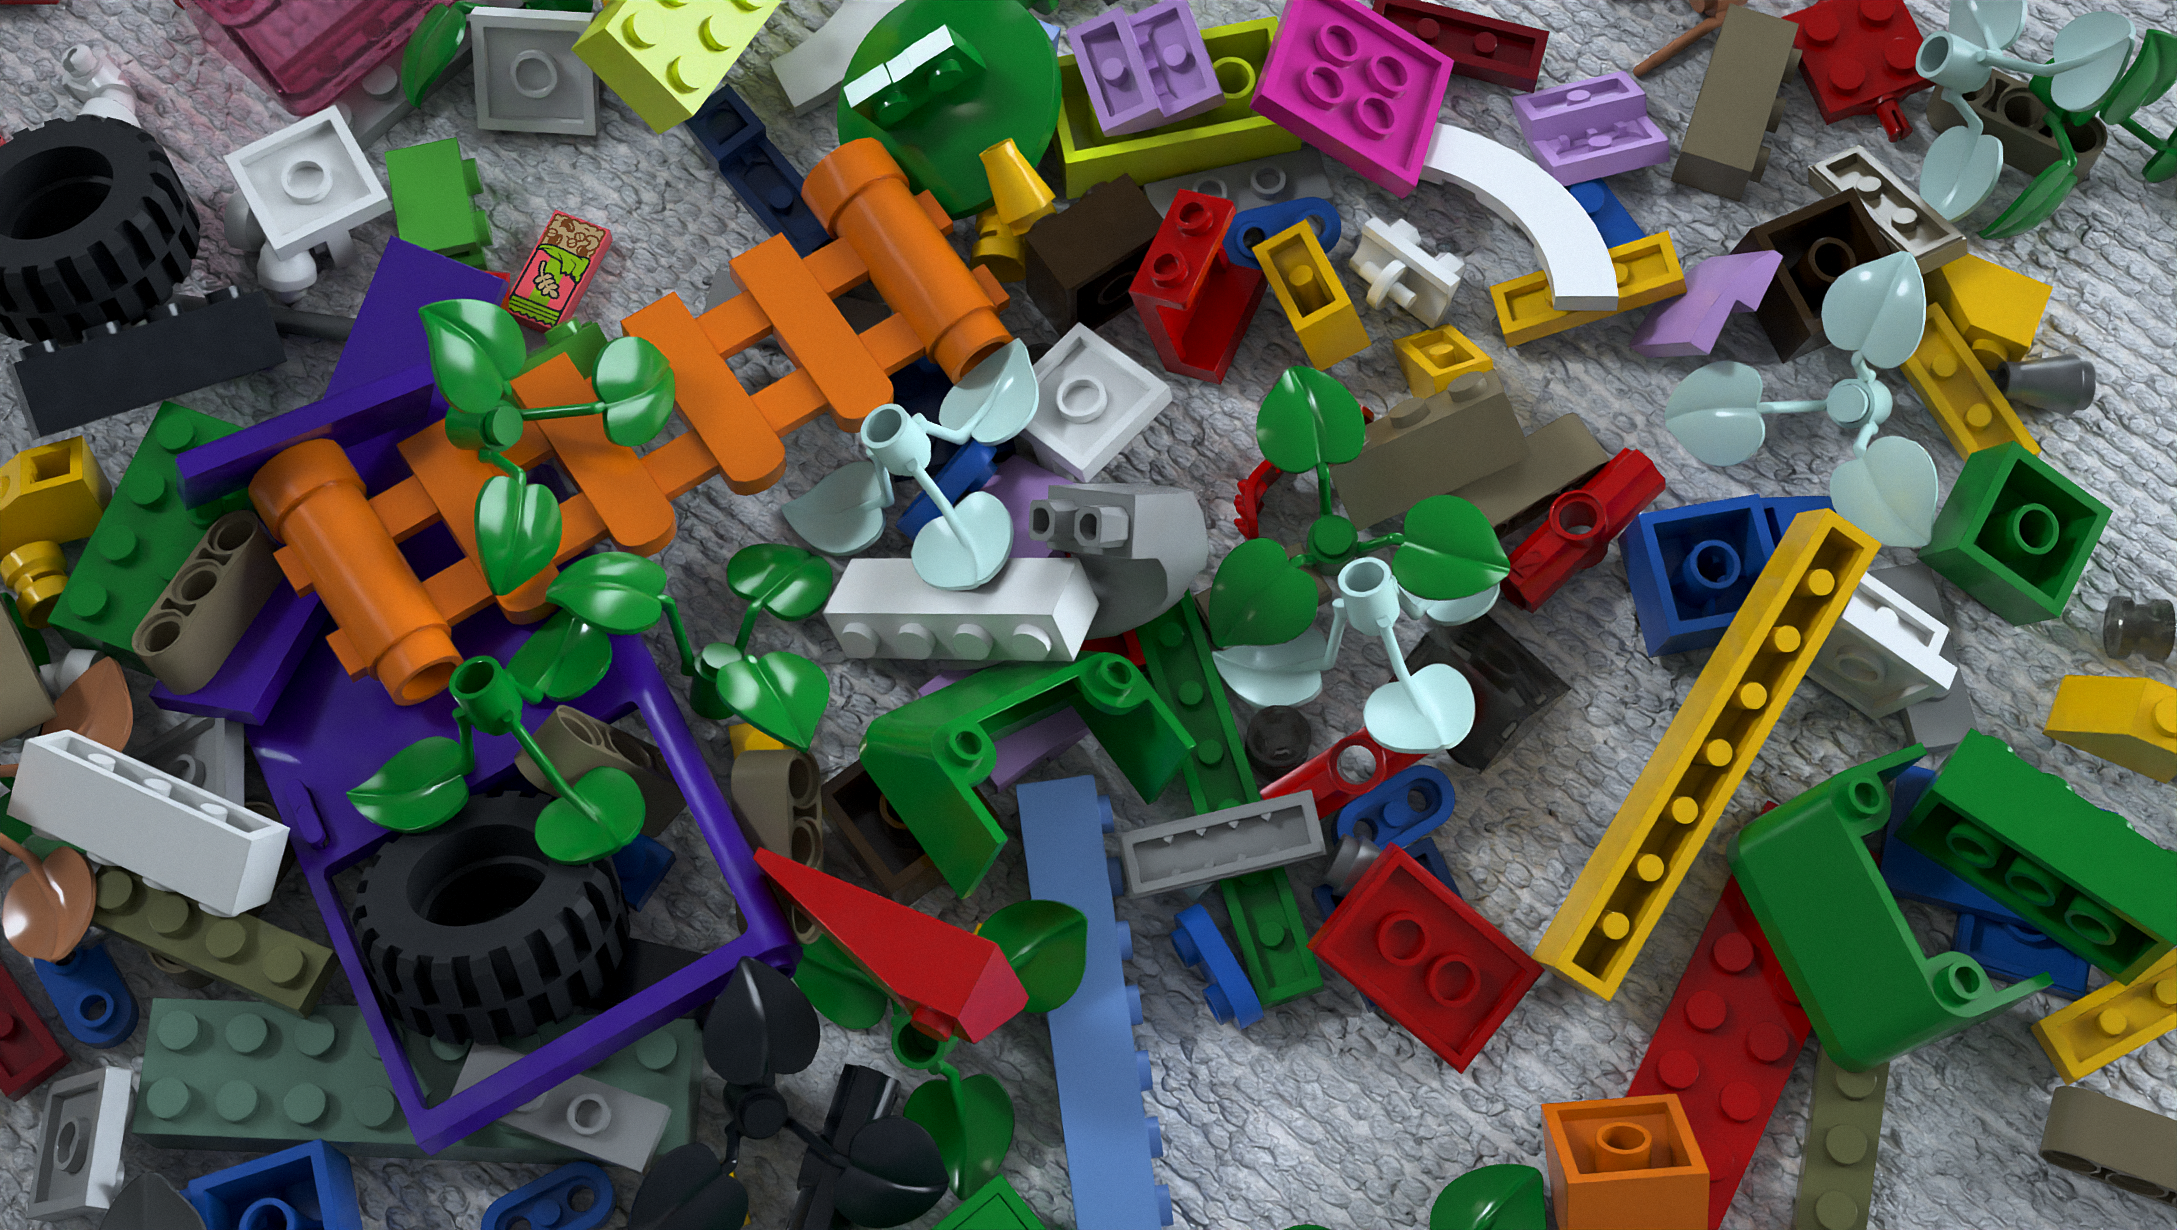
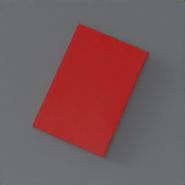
[1306,841,1545,1074]

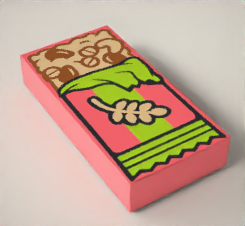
[509,209,613,334]

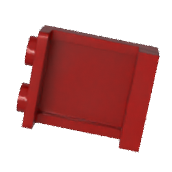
[1128,188,1269,385]

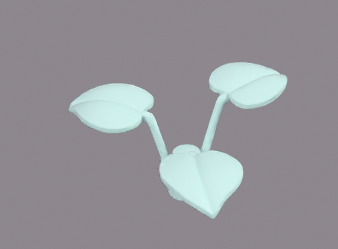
[1916,0,2136,223]
[1664,251,1938,547]
[781,338,1039,591]
[1212,557,1500,754]

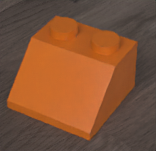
[1541,1094,1710,1230]

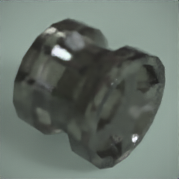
[2103,596,2176,662]
[1245,705,1311,782]

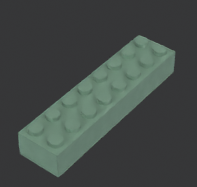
[132,998,704,1169]

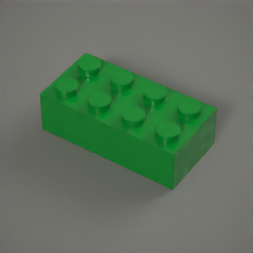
[47,400,260,678]
[1893,728,2177,986]

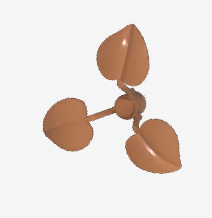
[0,656,133,963]

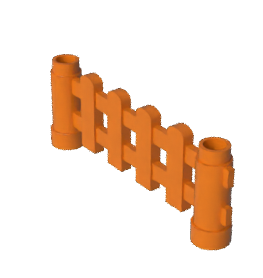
[248,137,1014,706]

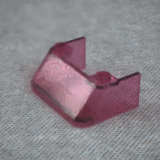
[179,0,459,117]

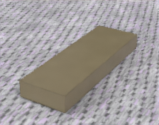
[1808,144,1967,275]

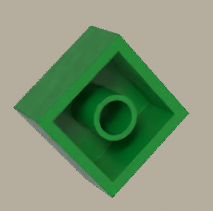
[1916,440,2113,626]

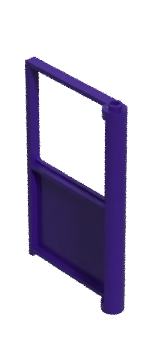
[244,464,804,1156]

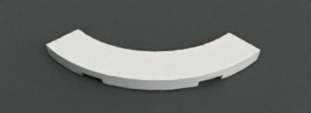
[769,0,906,118]
[1419,123,1619,311]

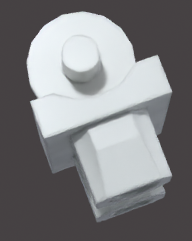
[1348,216,1466,329]

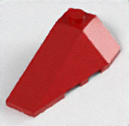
[753,847,1029,1045]

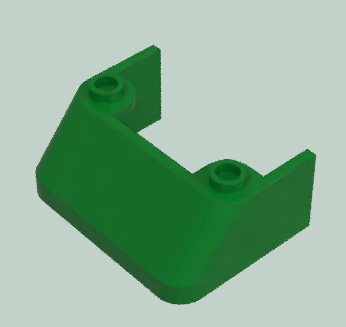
[858,650,1197,900]
[1726,742,2054,1073]

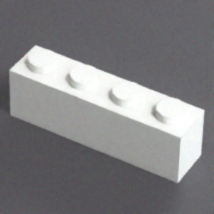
[823,558,1100,661]
[6,729,290,917]

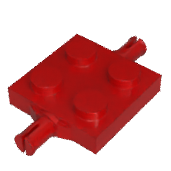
[1781,0,1937,143]

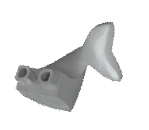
[939,483,1209,670]

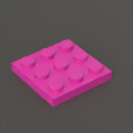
[1249,0,1454,199]

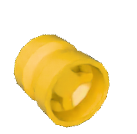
[969,205,1028,283]
[0,540,70,629]

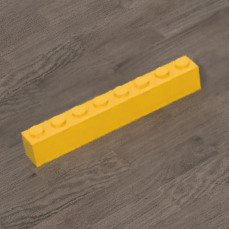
[1531,508,1882,1002]

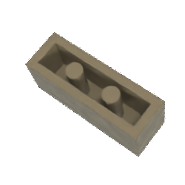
[1670,3,1802,202]
[1328,368,1533,532]

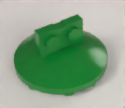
[837,0,1062,221]

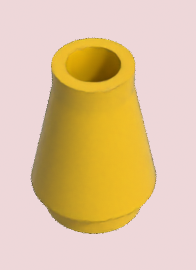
[979,138,1057,236]

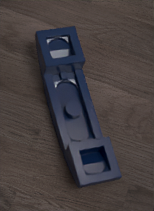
[681,84,835,259]

